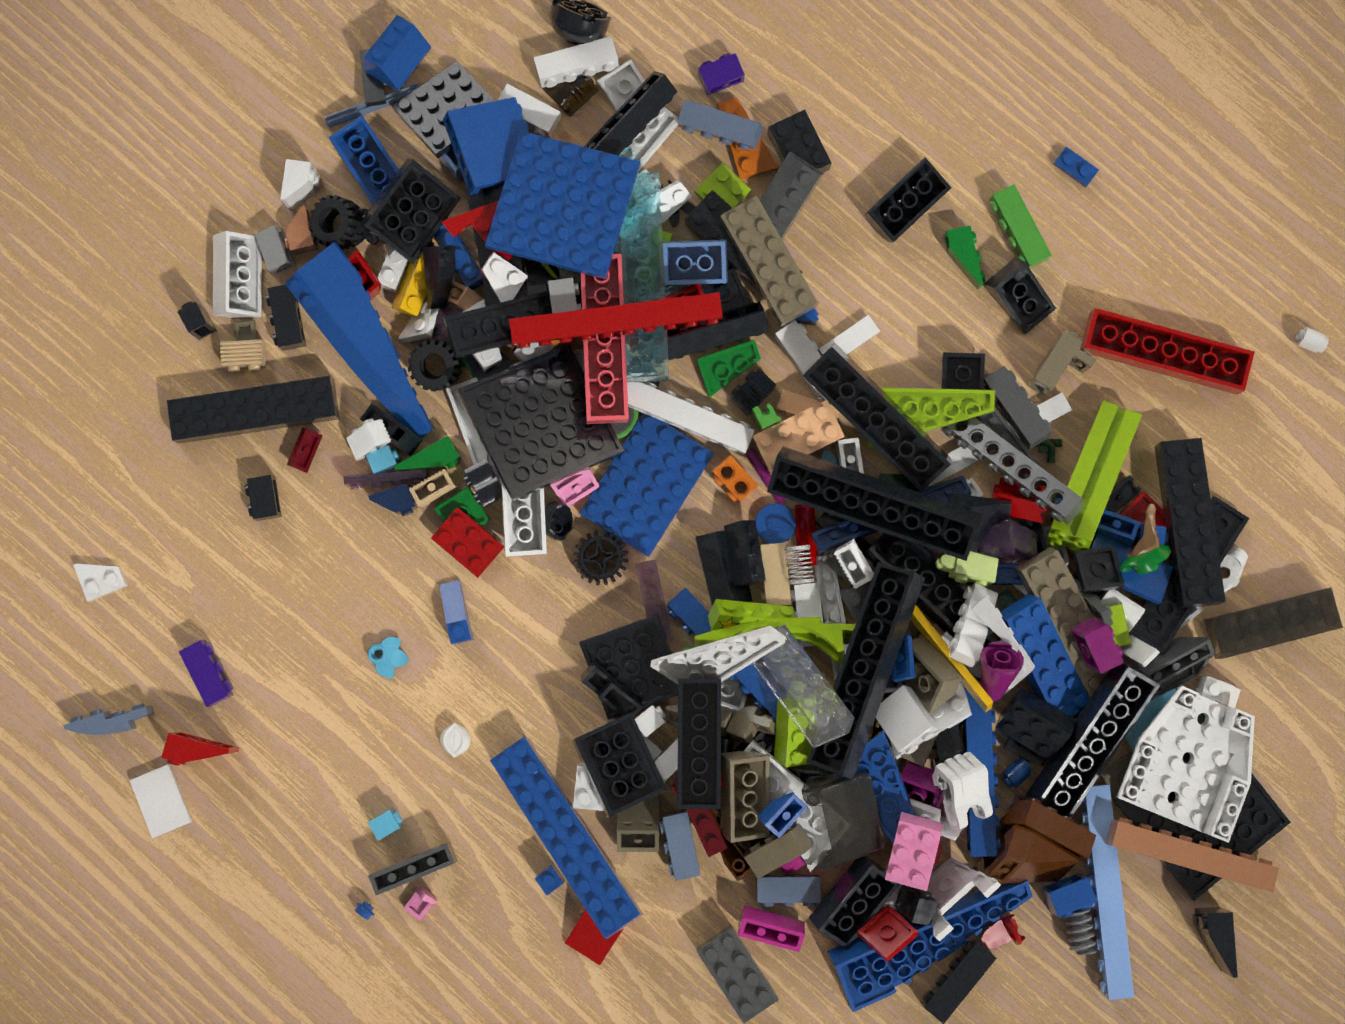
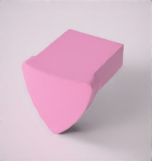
[403,886,438,921]

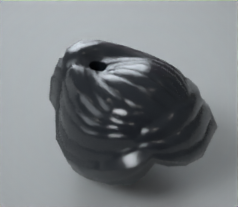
[545,502,573,541]

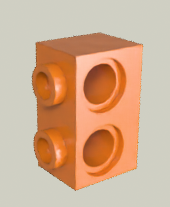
[712,455,758,503]

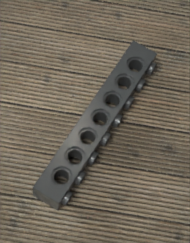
[941,417,1085,525]

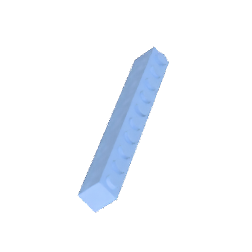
[1080,783,1134,1000]

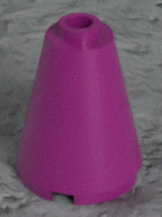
[980,642,1024,701]

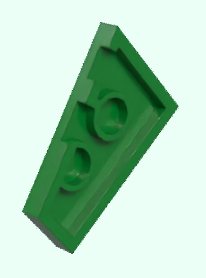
[696,340,761,398]

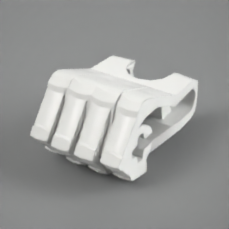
[932,752,993,831]

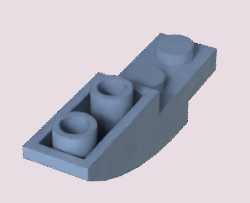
[63,704,154,735]

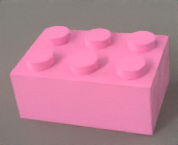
[885,812,943,891]

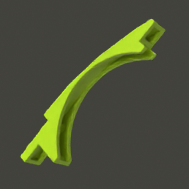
[694,617,856,663]

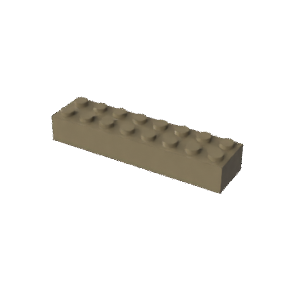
[1014,547,1109,698]

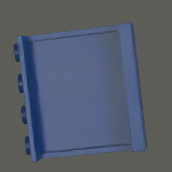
[443,97,529,195]

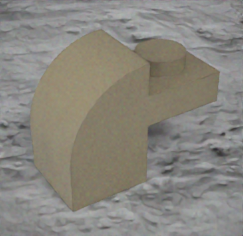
[726,706,776,745]

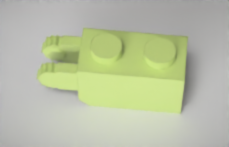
[935,551,999,588]

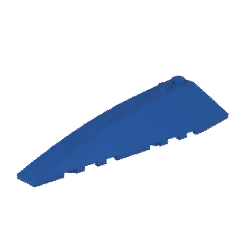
[285,242,433,439]
[828,880,1033,1012]

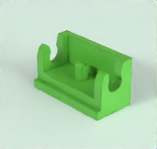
[751,404,781,432]

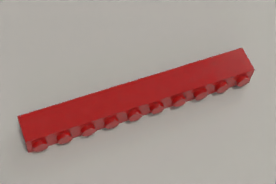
[509,292,723,349]

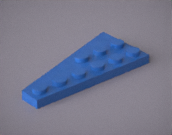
[839,729,916,844]

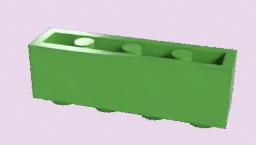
[989,184,1052,269]

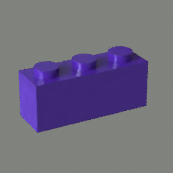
[179,640,234,707]

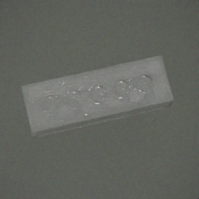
[752,624,854,748]

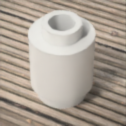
[1295,327,1329,353]

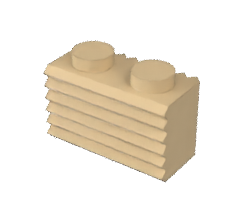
[220,339,266,372]
[409,469,457,508]

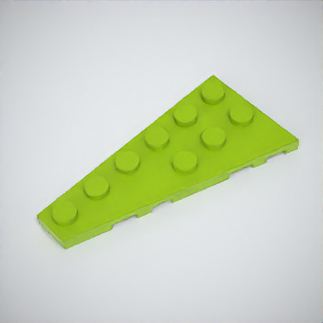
[868,388,995,449]

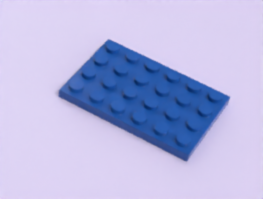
[579,413,714,557]

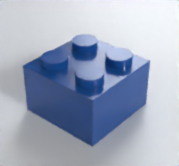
[1040,873,1098,918]

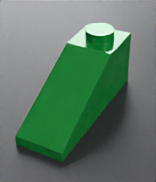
[394,435,462,472]

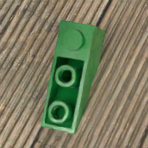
[944,225,985,289]

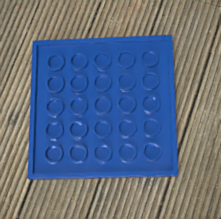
[485,131,641,279]

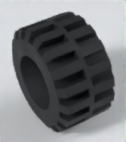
[308,195,365,250]
[408,338,463,392]

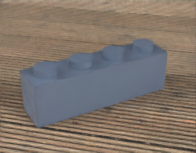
[677,99,764,151]

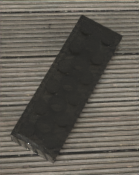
[1204,587,1343,659]

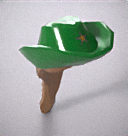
[1120,504,1171,575]

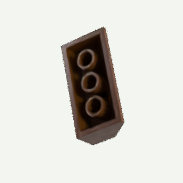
[999,798,1096,859]

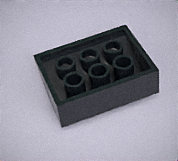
[359,159,461,264]
[572,712,667,818]

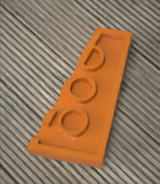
[717,97,779,180]

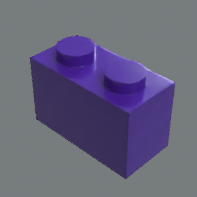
[698,53,745,96]

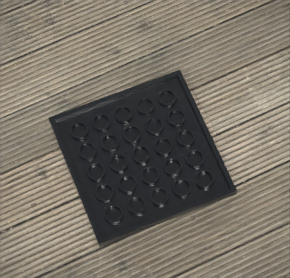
[457,344,624,501]
[1113,752,1291,901]

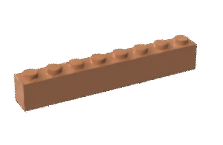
[1106,817,1279,892]

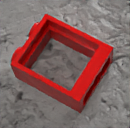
[992,477,1047,523]

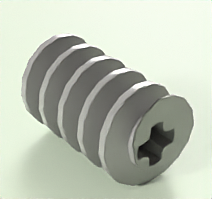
[1065,909,1097,955]

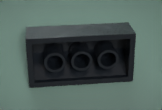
[695,531,753,606]

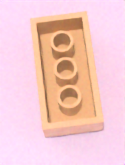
[752,400,845,474]

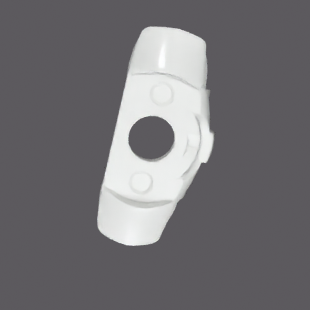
[1220,546,1248,593]

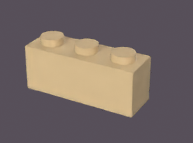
[760,543,791,606]

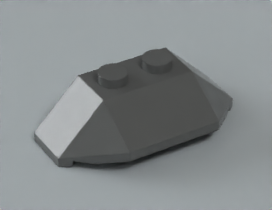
[1138,637,1215,695]

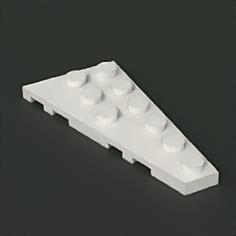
[650,626,786,684]
[744,740,851,872]

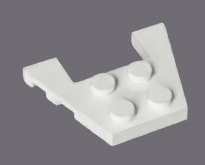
[927,858,1001,941]

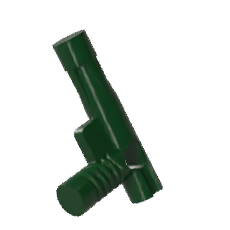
[1020,439,1062,464]

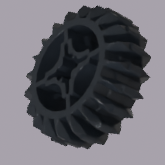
[573,530,629,586]

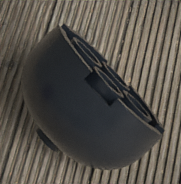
[549,0,611,45]

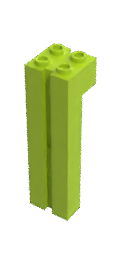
[1046,400,1143,554]

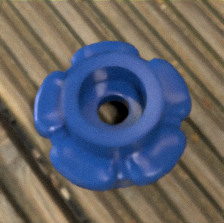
[355,901,374,920]

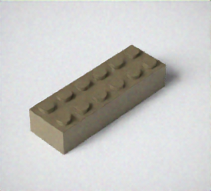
[720,195,818,327]

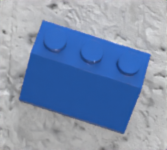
[363,15,431,91]

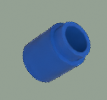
[1002,757,1033,788]

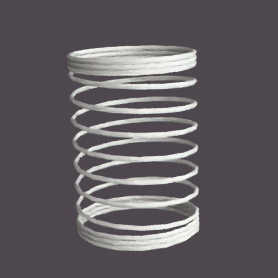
[785,545,814,584]

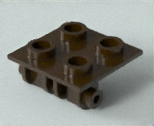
[542,76,599,117]

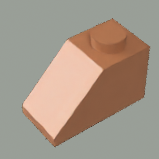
[284,206,318,255]

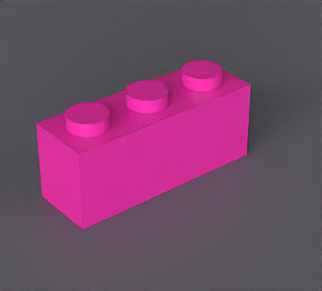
[738,905,805,952]

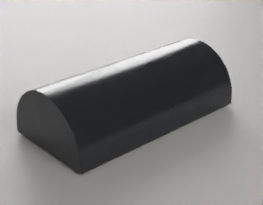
[865,157,952,243]

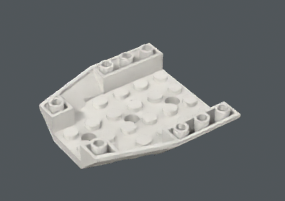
[1117,686,1255,843]

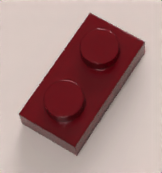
[287,427,323,473]

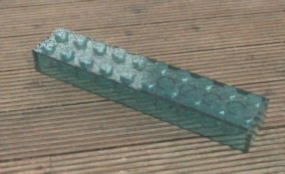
[620,172,669,382]

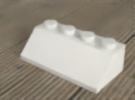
[213,231,262,318]
[501,480,547,557]

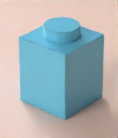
[366,445,400,476]
[368,808,403,841]

